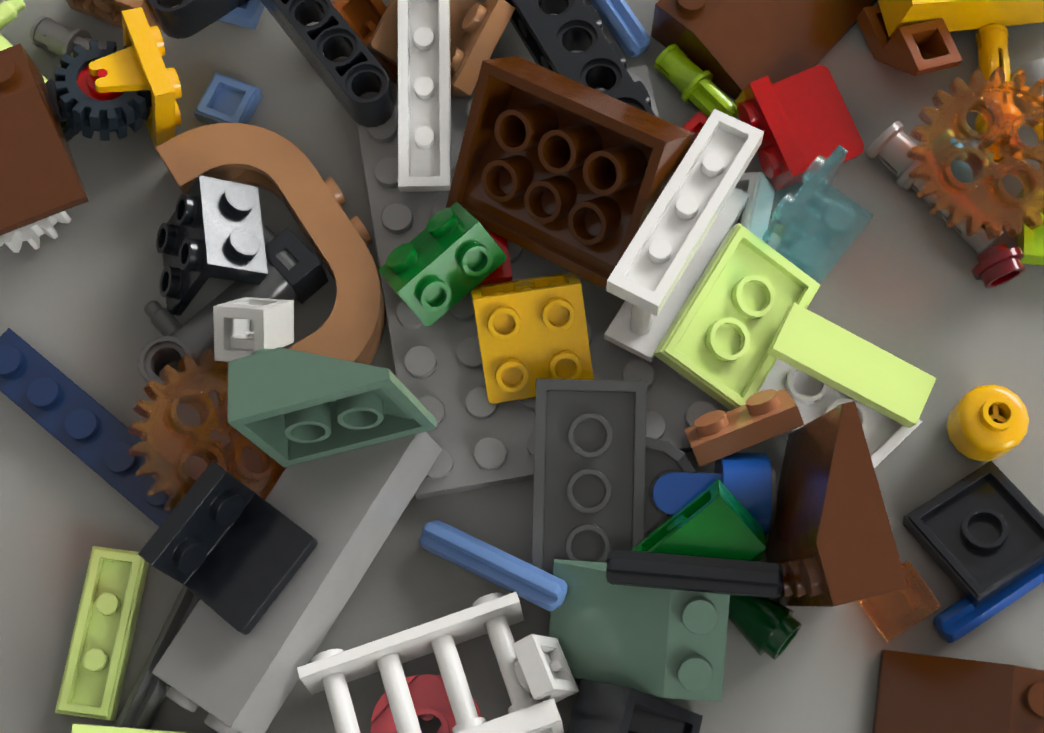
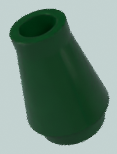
[728,595,802,660]

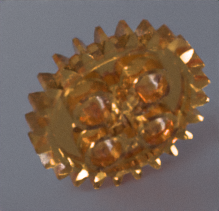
[907,67,1044,240]
[128,349,286,512]

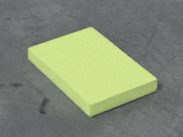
[653,223,820,410]

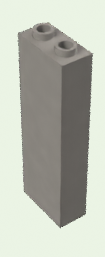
[152,431,443,733]

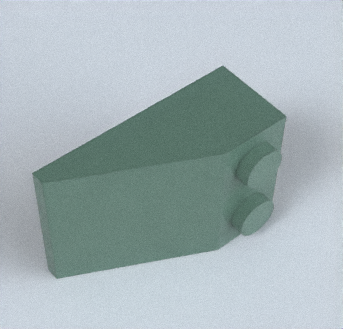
[228,347,437,467]
[549,559,730,702]

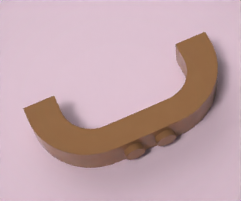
[155,123,386,365]

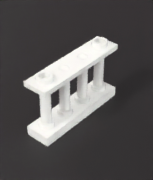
[604,109,764,363]
[297,592,564,733]

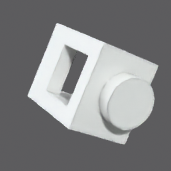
[213,297,294,362]

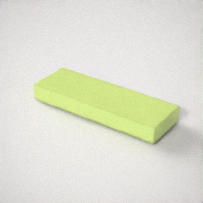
[767,303,937,428]
[55,546,149,722]

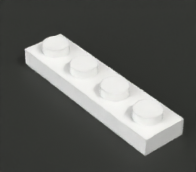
[398,0,452,192]

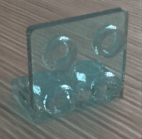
[762,145,873,284]

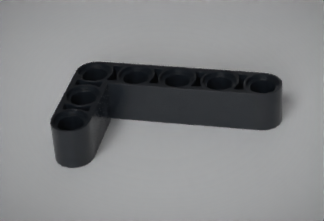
[148,0,394,127]

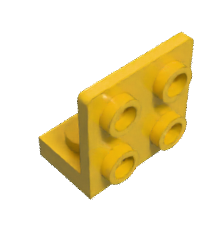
[471,272,594,404]

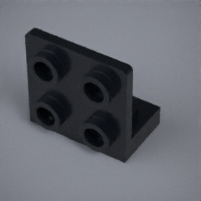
[138,461,318,635]

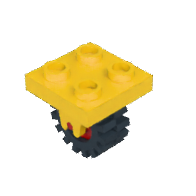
[54,7,182,151]

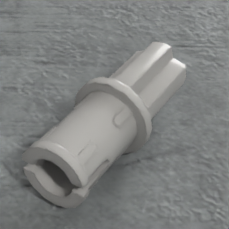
[30,16,118,58]

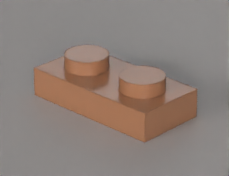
[684,389,804,467]

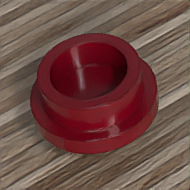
[971,243,1025,288]

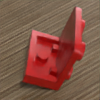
[734,65,864,192]

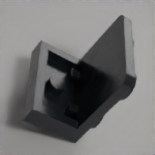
[156,175,268,316]

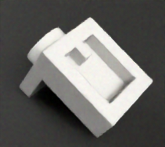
[512,634,579,703]

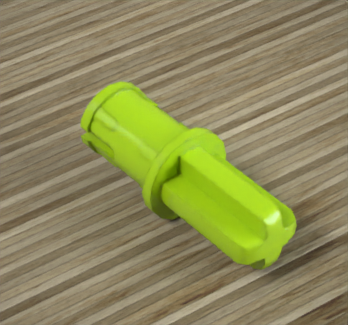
[653,44,738,119]

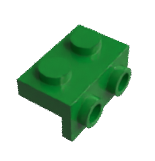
[378,201,506,326]

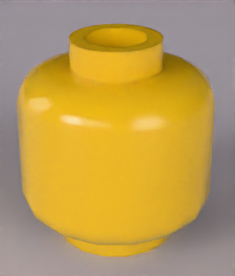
[947,384,1029,462]

